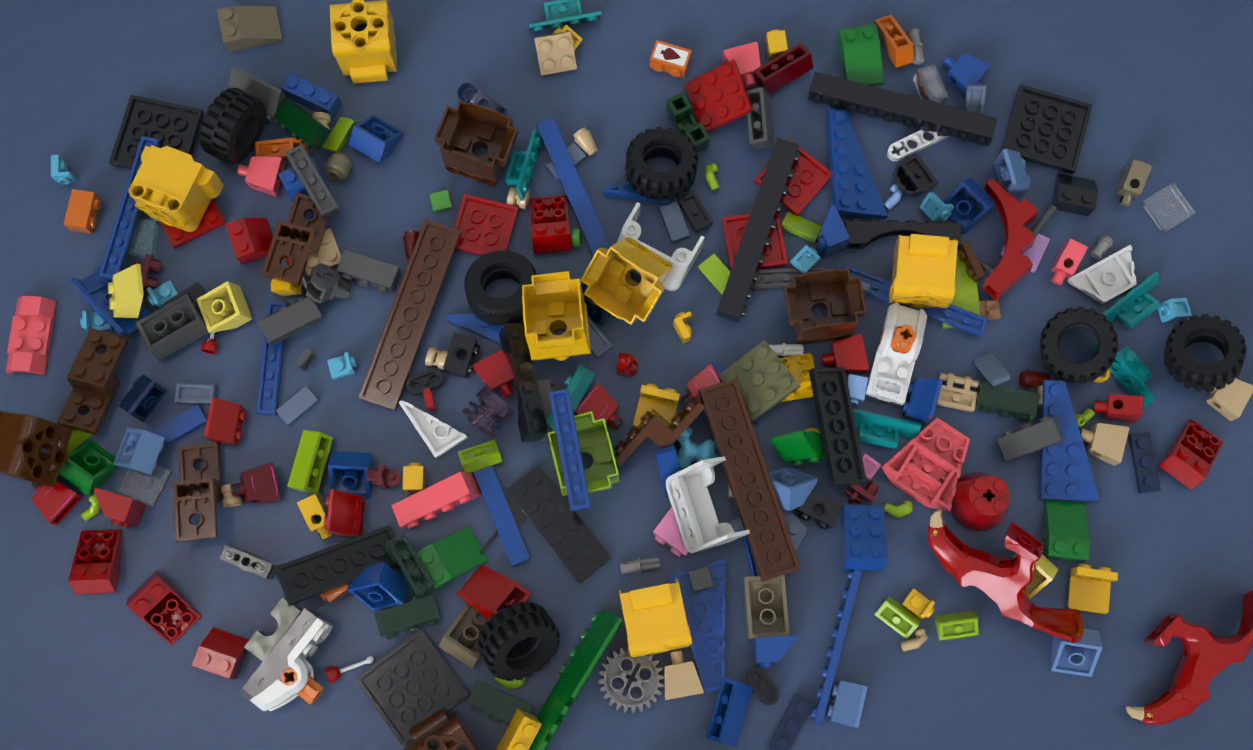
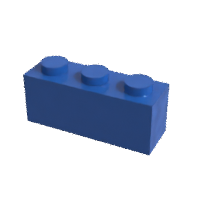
[280,72,342,120]
[706,677,753,747]

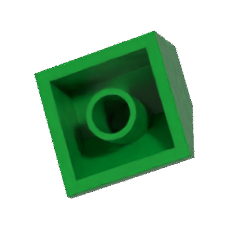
[770,430,825,467]
[59,440,119,496]

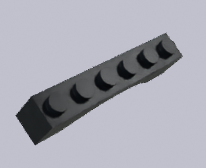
[844,219,961,251]
[499,323,548,443]

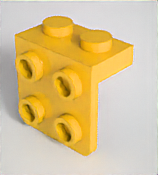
[779,353,815,402]
[633,384,680,427]
[1067,564,1118,614]

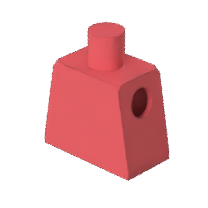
[722,42,761,89]
[237,156,286,197]
[1050,238,1088,286]

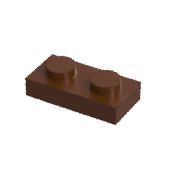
[958,241,985,283]

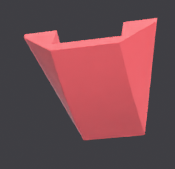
[881,418,970,512]

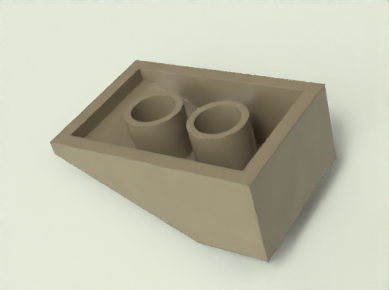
[217,5,283,52]
[744,575,790,640]
[439,603,489,669]

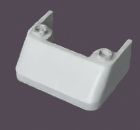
[617,202,705,291]
[665,456,750,553]

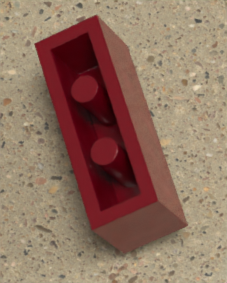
[754,43,813,94]

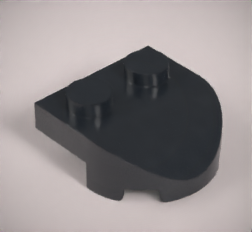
[893,153,938,197]

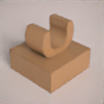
[979,300,1001,321]

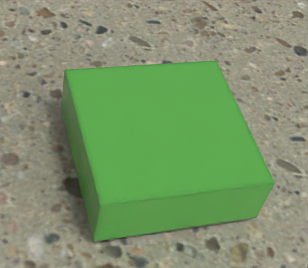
[429,189,453,213]

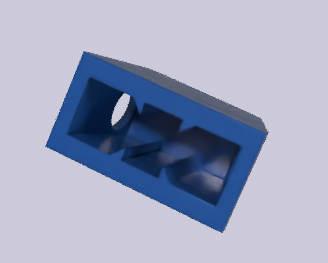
[942,53,991,97]

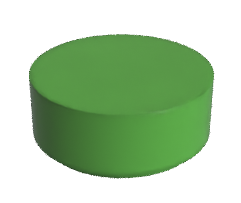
[572,229,582,248]

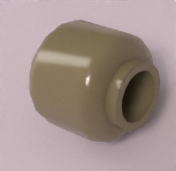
[325,153,353,181]

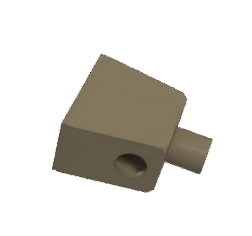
[1116,159,1152,207]

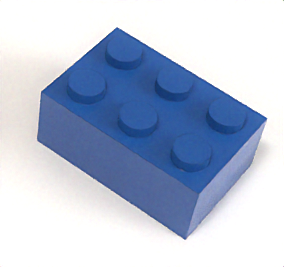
[841,505,888,571]

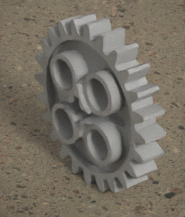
[598,647,665,714]

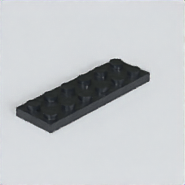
[809,367,867,487]
[507,465,611,583]
[274,525,405,606]

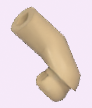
[900,629,928,652]

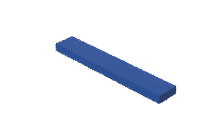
[256,301,288,415]
[549,388,591,512]
[473,466,530,567]

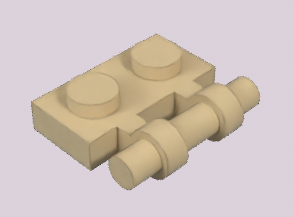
[937,372,979,413]

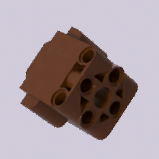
[434,101,518,187]
[783,268,867,345]
[0,411,73,488]
[403,707,482,750]

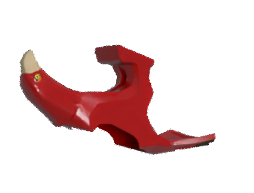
[927,509,1084,643]
[1125,590,1253,725]

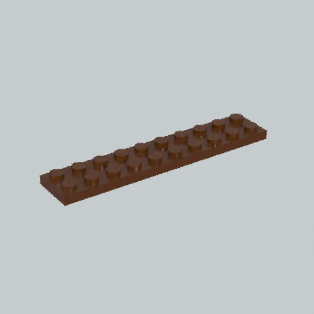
[358,219,462,411]
[698,379,801,582]

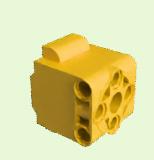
[330,0,397,84]
[129,145,224,232]
[889,234,958,308]
[580,237,673,325]
[522,271,591,361]
[619,578,692,658]

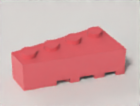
[391,472,482,529]

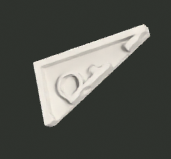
[399,400,468,459]

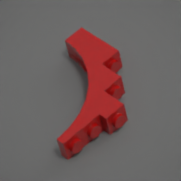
[983,178,1038,301]

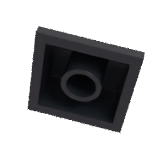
[1052,173,1098,216]

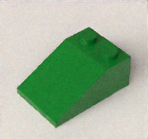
[836,24,884,86]
[1042,499,1090,563]
[414,526,488,591]

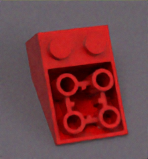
[529,195,572,254]
[1159,419,1223,490]
[324,489,366,538]
[68,529,122,594]
[456,565,532,620]
[127,571,201,645]

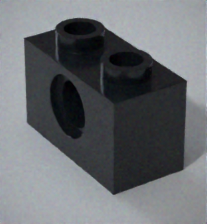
[443,332,480,379]
[795,490,843,530]

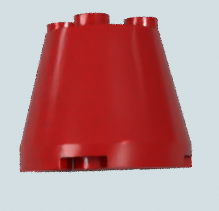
[950,472,1010,532]

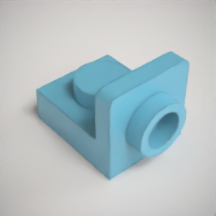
[51,155,76,185]
[919,192,954,222]
[790,245,820,274]
[146,280,178,309]
[1157,298,1192,323]
[80,310,113,332]
[327,351,357,380]

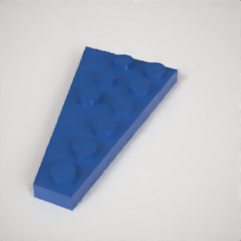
[826,109,888,219]
[1039,380,1100,501]
[668,558,726,694]

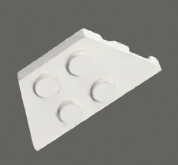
[1067,245,1137,304]

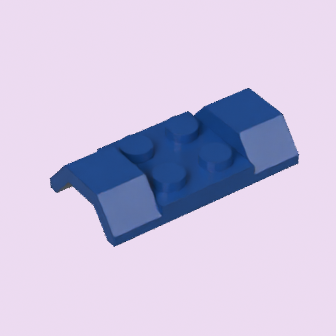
[70,265,150,337]

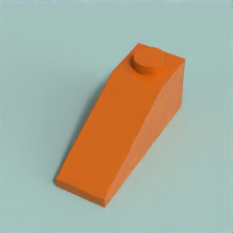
[875,14,913,68]

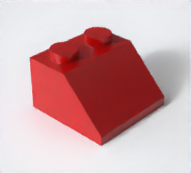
[225,218,273,265]
[204,397,247,446]
[94,488,146,529]
[192,627,249,679]

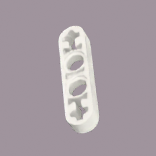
[887,130,949,162]

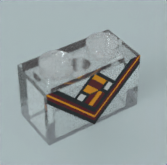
[913,64,948,104]

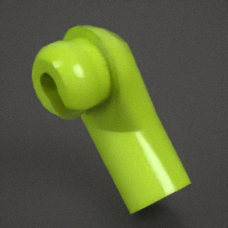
[705,163,720,191]
[1075,408,1095,427]
[80,494,102,521]
[884,500,913,518]
[494,677,526,690]

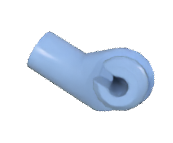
[884,184,903,210]

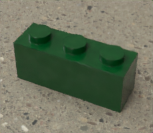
[273,99,331,149]

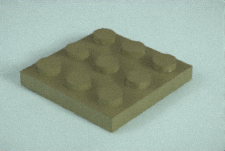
[718,340,801,422]

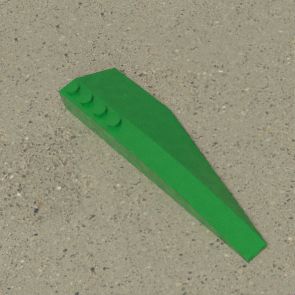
[529,609,623,750]

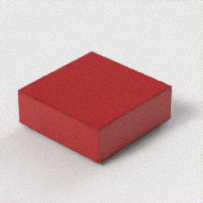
[422,388,437,412]

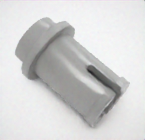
[1090,235,1113,260]

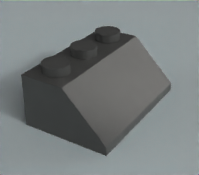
[227,66,287,123]
[136,293,209,361]

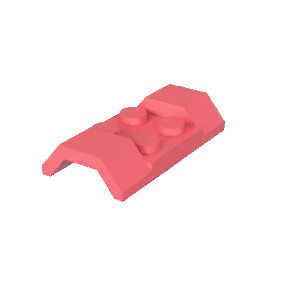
[6,296,57,375]

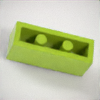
[287,430,333,494]

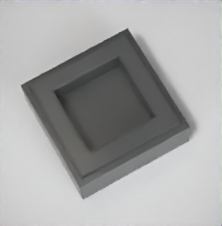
[295,348,316,371]
[688,567,713,592]

